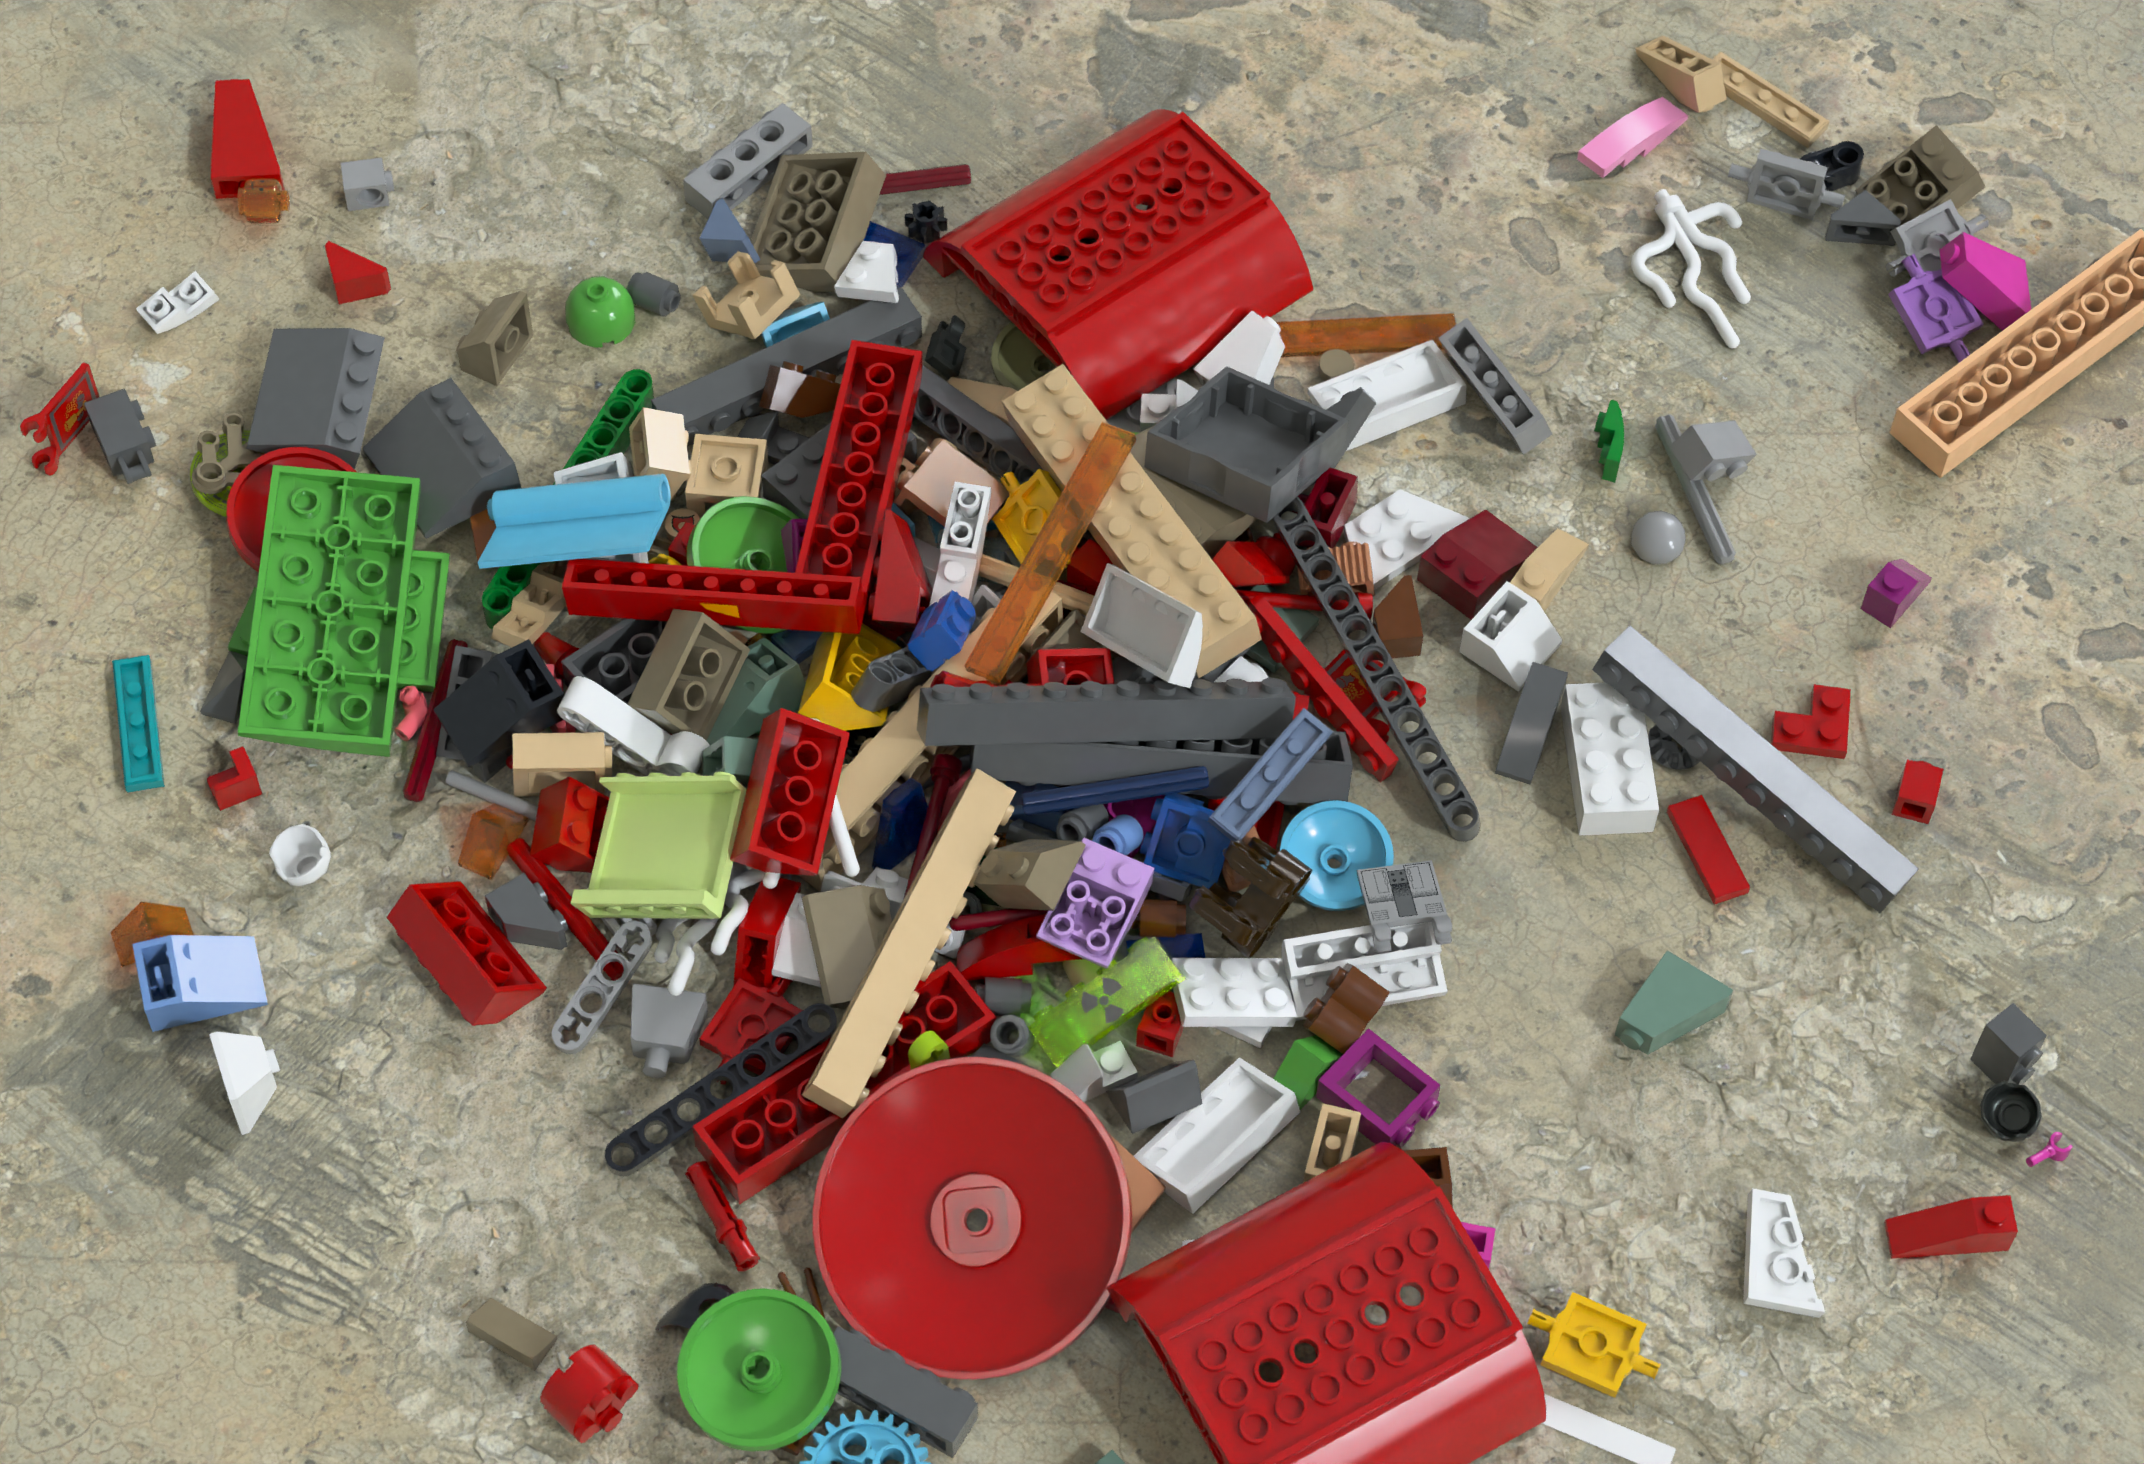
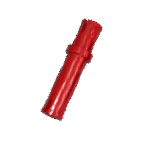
[685,1161,760,1272]

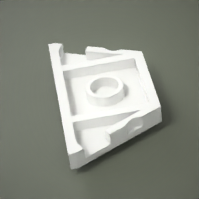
[1343,489,1469,590]

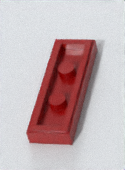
[1666,795,1750,905]

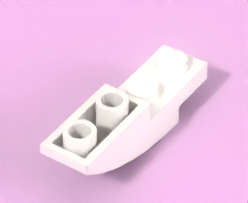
[929,482,991,606]

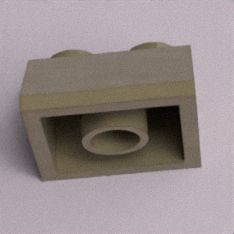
[456,291,533,386]
[974,839,1086,911]

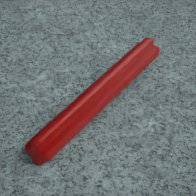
[506,838,624,981]

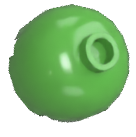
[565,276,635,348]

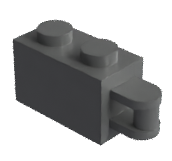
[84,388,156,484]

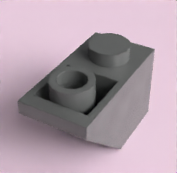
[485,873,569,950]

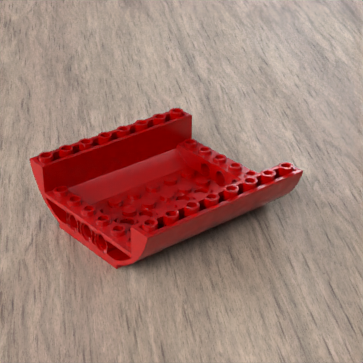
[923,109,1313,420]
[1106,1142,1546,1464]

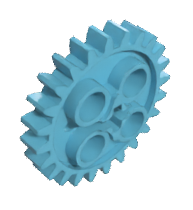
[799,1410,931,1464]

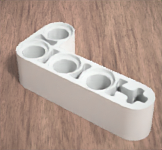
[557,676,710,776]

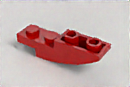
[956,914,1083,980]

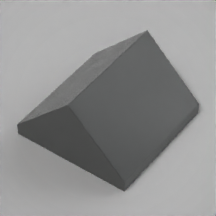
[1106,1060,1202,1134]

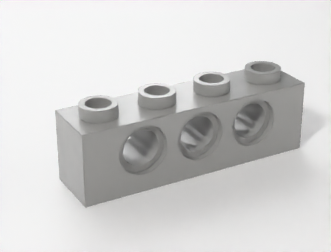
[683,103,813,219]
[1438,318,1552,455]

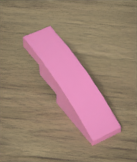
[1577,97,1688,178]

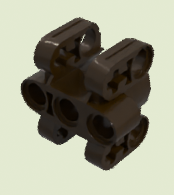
[1188,837,1312,959]

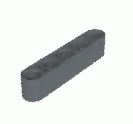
[851,633,970,712]

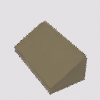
[466,1298,558,1371]

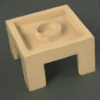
[693,251,800,339]
[685,434,769,518]

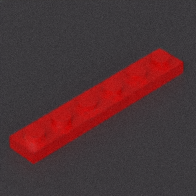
[1247,593,1399,783]

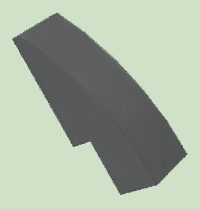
[1495,662,1568,785]

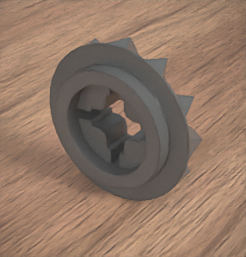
[1648,724,1700,770]

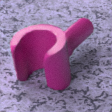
[2026,1132,2072,1167]

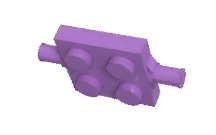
[1888,254,1984,363]

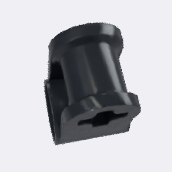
[1800,141,1864,191]

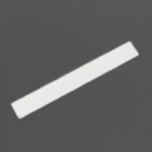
[1542,1394,1676,1464]

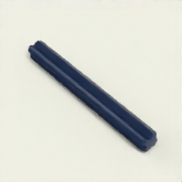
[1021,766,1209,816]

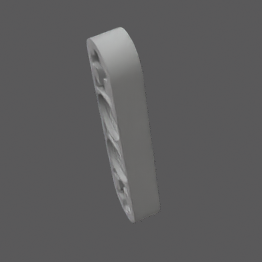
[552,921,652,1054]

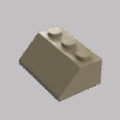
[627,609,750,741]
[801,885,892,1009]

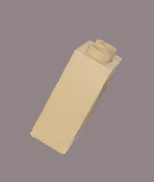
[512,732,612,797]

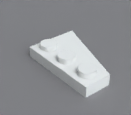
[1743,1189,1825,1318]

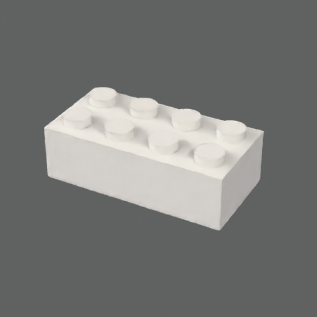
[1561,683,1659,836]

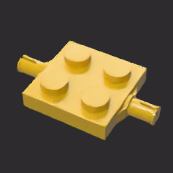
[992,469,1081,573]
[1527,1292,1661,1398]

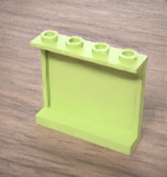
[571,772,747,919]

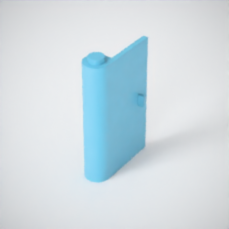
[478,474,671,569]

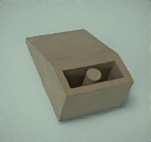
[1855,125,1985,226]

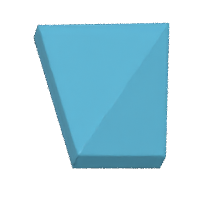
[761,302,830,348]

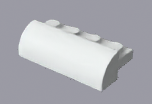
[1282,922,1447,1021]

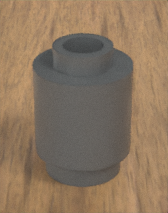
[627,272,681,317]
[1056,804,1109,841]
[976,977,1031,1017]
[990,1015,1035,1057]

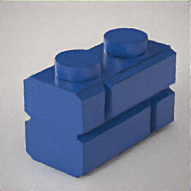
[907,590,976,671]

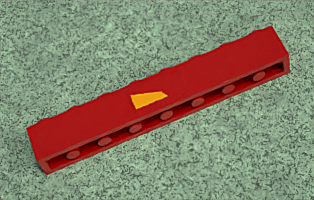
[562,559,866,634]

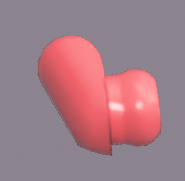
[394,686,428,741]

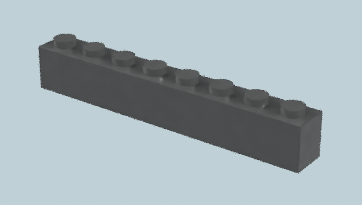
[651,287,922,446]

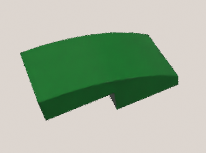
[1594,400,1624,483]

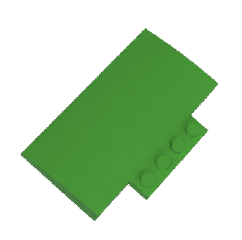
[238,465,450,757]

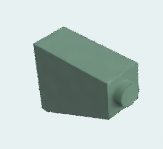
[1615,950,1733,1055]

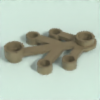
[192,412,264,494]

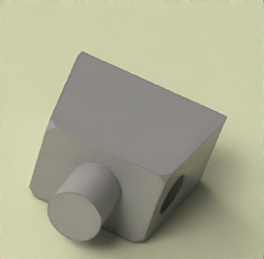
[631,983,708,1078]

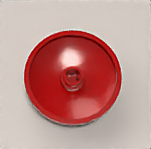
[226,447,357,573]

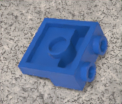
[1140,793,1231,889]

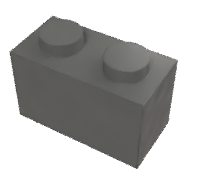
[1970,1003,2047,1085]

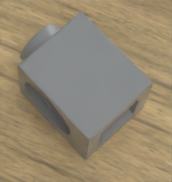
[341,157,394,211]

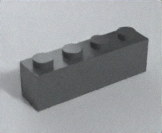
[833,1326,978,1458]

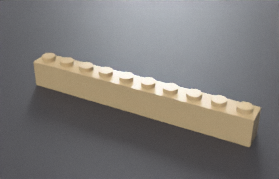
[802,769,1016,1119]

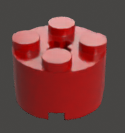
[540,1344,639,1443]

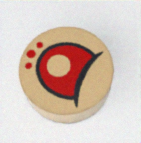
[665,508,700,541]

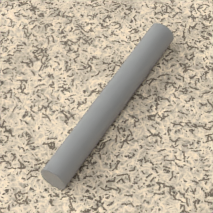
[446,770,538,821]

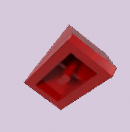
[325,241,391,305]

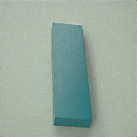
[112,655,165,793]

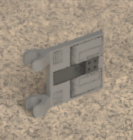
[1357,860,1452,953]

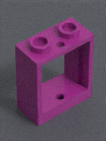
[1316,1028,1441,1147]

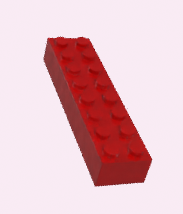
[795,340,922,616]
[692,961,996,1205]

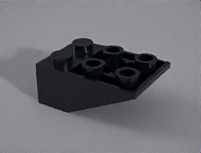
[433,639,564,767]

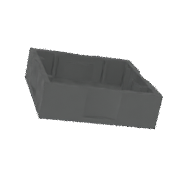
[1144,366,1349,523]

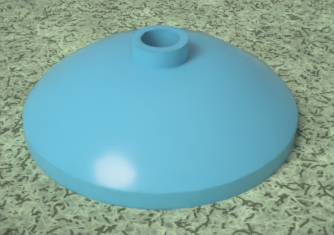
[1280,800,1394,911]

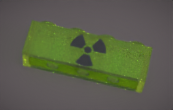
[1028,936,1186,1067]

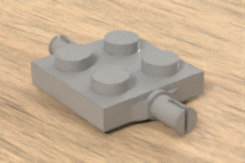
[1728,149,1845,220]
[1886,199,1989,277]

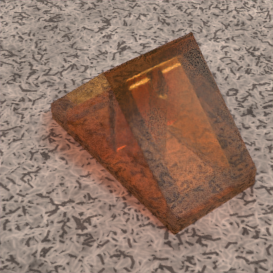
[458,803,529,880]
[110,902,194,967]

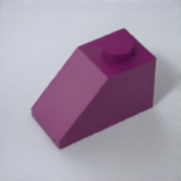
[1860,558,1932,629]

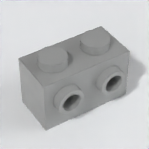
[1669,420,1757,481]

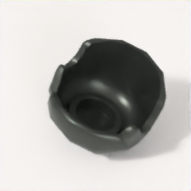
[1980,1081,2042,1142]

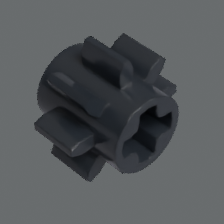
[905,200,948,244]

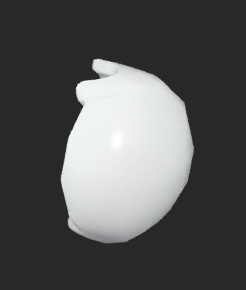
[269,824,331,886]

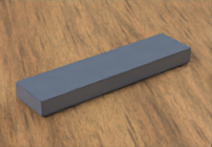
[1208,708,1333,841]

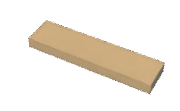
[1713,51,1829,148]

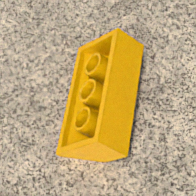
[798,623,902,731]

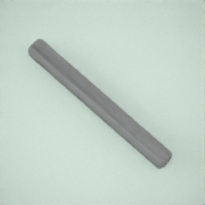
[1655,414,1736,565]

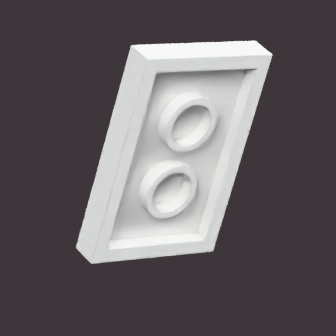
[1168,958,1297,1027]

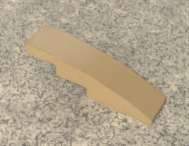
[491,560,568,647]

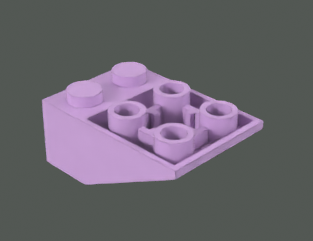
[1036,838,1155,969]

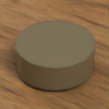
[1318,349,1354,381]

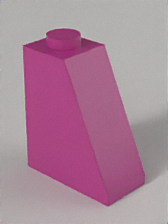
[1939,232,2031,331]

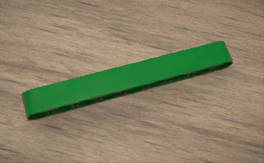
[482,369,654,630]

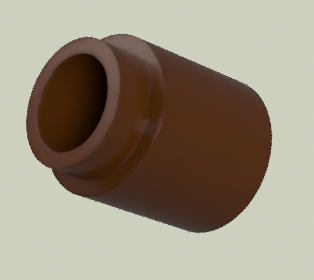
[1132,899,1186,939]

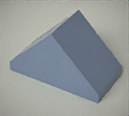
[699,198,760,263]

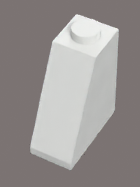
[1193,311,1285,386]

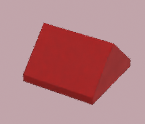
[1212,541,1290,587]

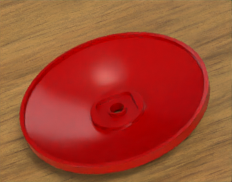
[813,1057,1132,1380]

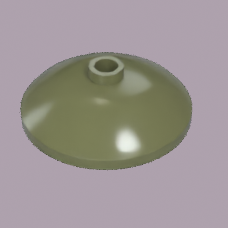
[991,322,1057,391]

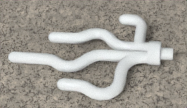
[1631,189,1751,349]
[654,861,780,996]

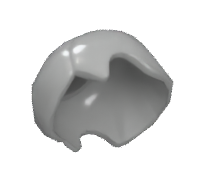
[1631,511,1686,565]

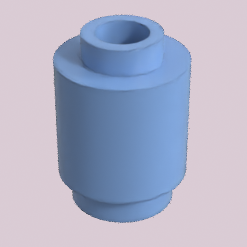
[1092,814,1143,856]

